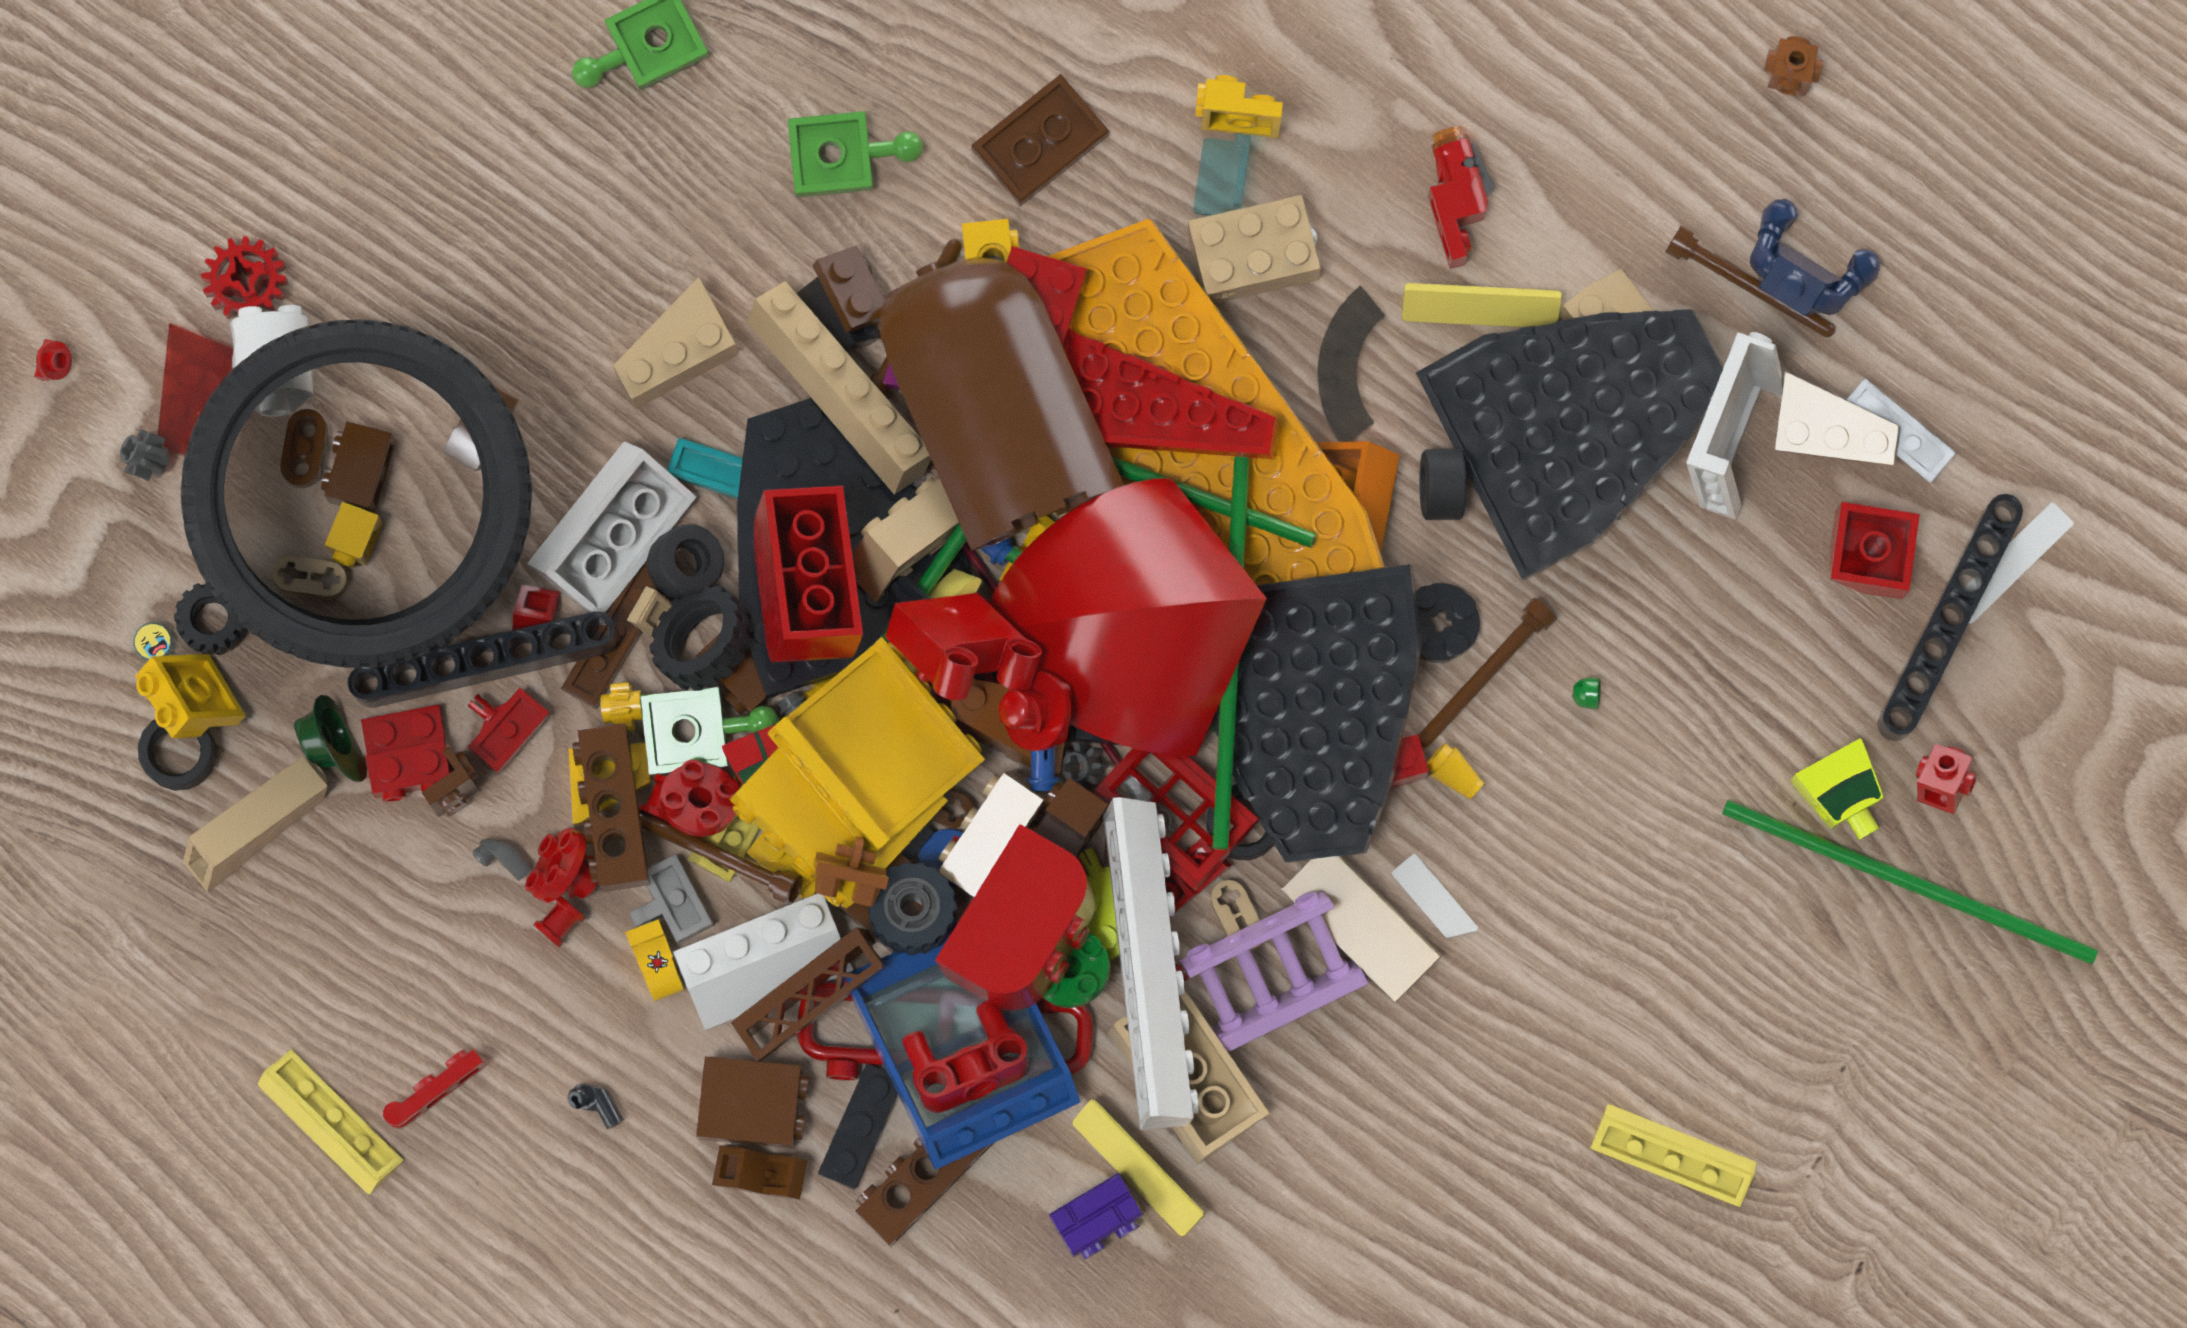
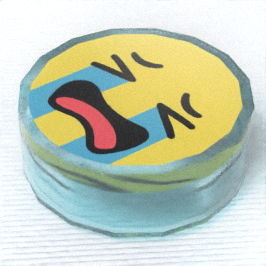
[133,622,174,661]

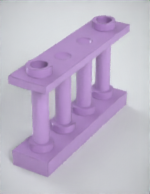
[1179,891,1368,1052]

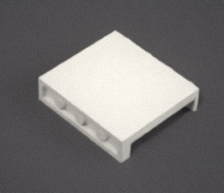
[1686,332,1784,519]

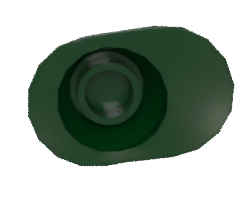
[294,695,367,782]

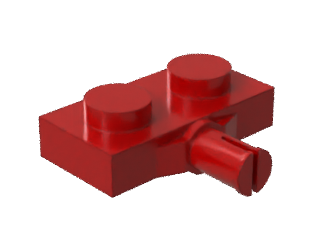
[468,687,551,774]

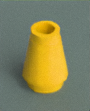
[1426,743,1484,800]

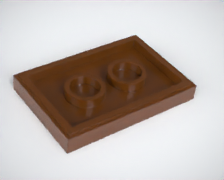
[971,74,1110,207]

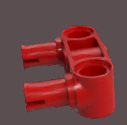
[902,1001,1030,1113]

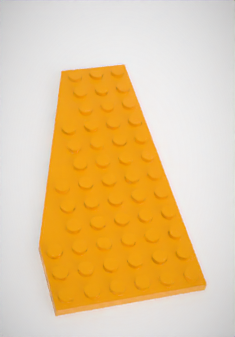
[1047,218,1385,585]

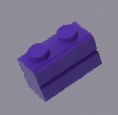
[1049,1173,1143,1260]

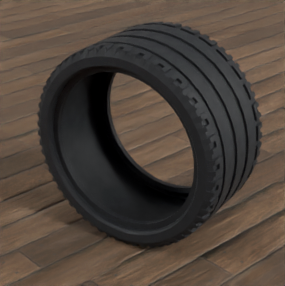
[181,319,532,668]

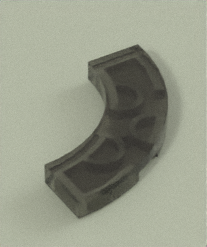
[1317,285,1385,442]

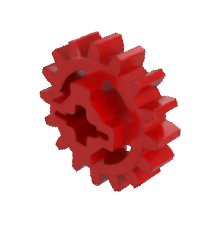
[201,236,288,319]

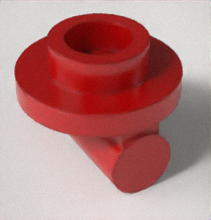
[34,339,72,381]

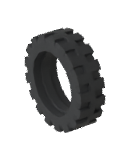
[650,584,754,691]

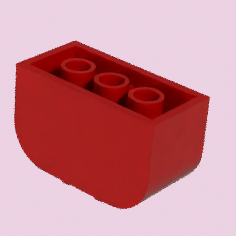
[754,486,863,663]
[935,824,1095,1011]

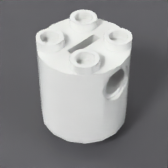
[230,305,314,417]

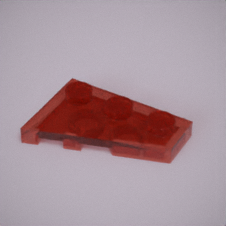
[158,323,233,457]

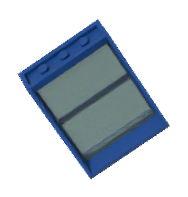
[845,923,1081,1170]

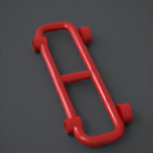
[797,976,1093,1081]

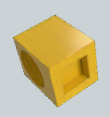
[325,502,383,568]

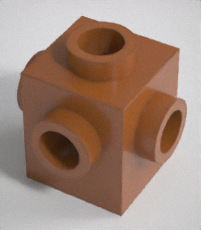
[1764,36,1823,96]

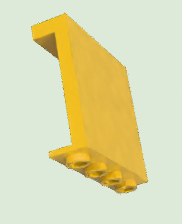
[767,637,985,852]
[729,747,948,909]

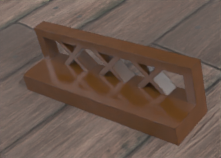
[731,927,886,1062]

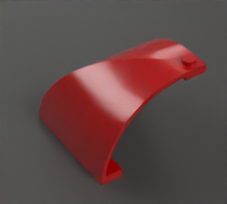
[989,478,1267,756]

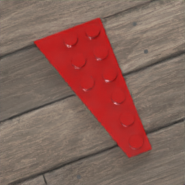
[1063,329,1279,460]

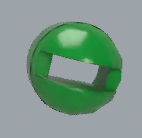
[1572,677,1601,709]

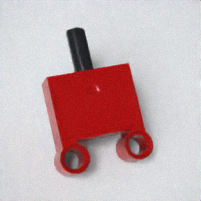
[885,576,1042,700]

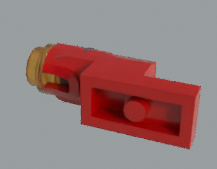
[1428,126,1495,269]

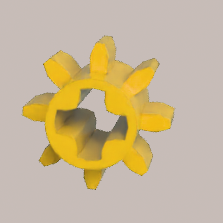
[601,682,643,731]

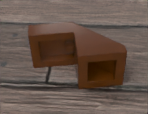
[712,1146,807,1200]

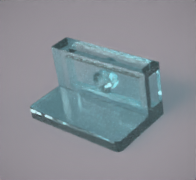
[1193,133,1251,216]

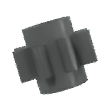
[120,429,170,481]
[1060,742,1109,791]

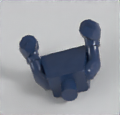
[1750,199,1880,316]

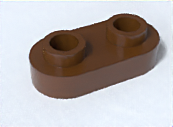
[280,409,328,488]

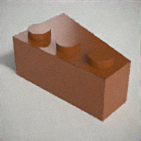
[943,679,1064,775]

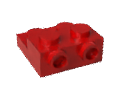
[361,704,452,802]

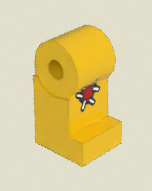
[625,919,684,1002]

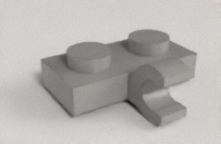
[630,854,713,944]

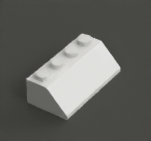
[527,441,696,613]
[673,894,853,1031]

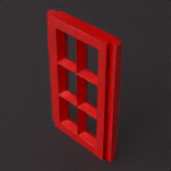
[1092,748,1259,891]

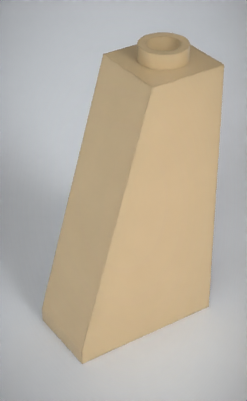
[183,756,328,892]

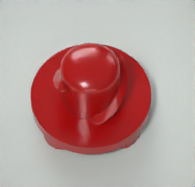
[998,671,1072,751]
[659,759,739,837]
[525,828,599,903]

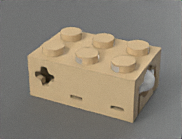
[1187,195,1321,304]

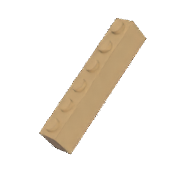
[747,281,931,494]

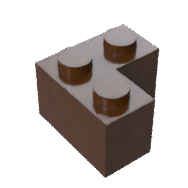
[1028,778,1108,859]

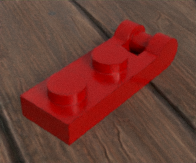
[383,1049,487,1129]

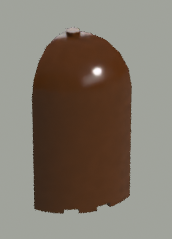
[881,257,1124,551]

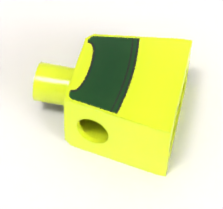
[1790,738,1883,840]

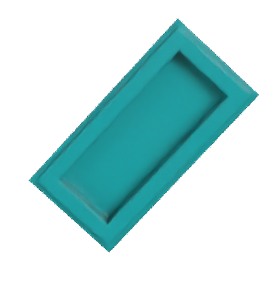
[667,437,742,499]

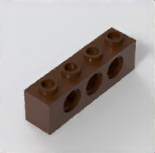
[572,723,650,892]
[855,1100,995,1248]

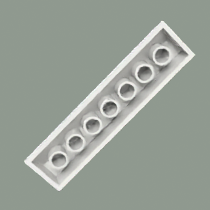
[1103,797,1198,1130]

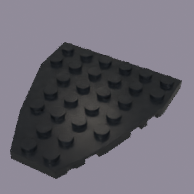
[1416,309,1724,580]
[736,398,980,699]
[1211,564,1422,863]

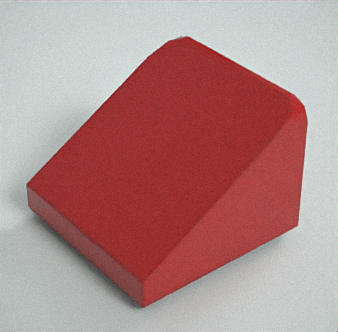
[512,585,560,630]

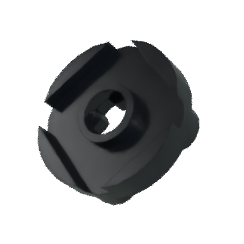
[1416,583,1480,663]

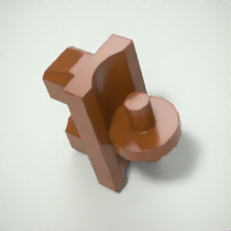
[813,836,889,907]

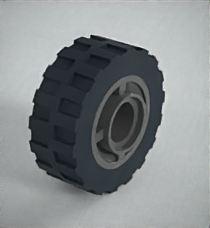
[868,862,957,956]

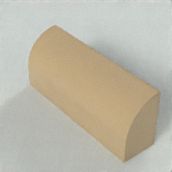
[1282,856,1442,1002]

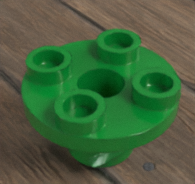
[1043,933,1111,1008]

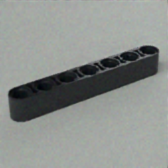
[1877,494,2023,741]
[348,611,620,708]

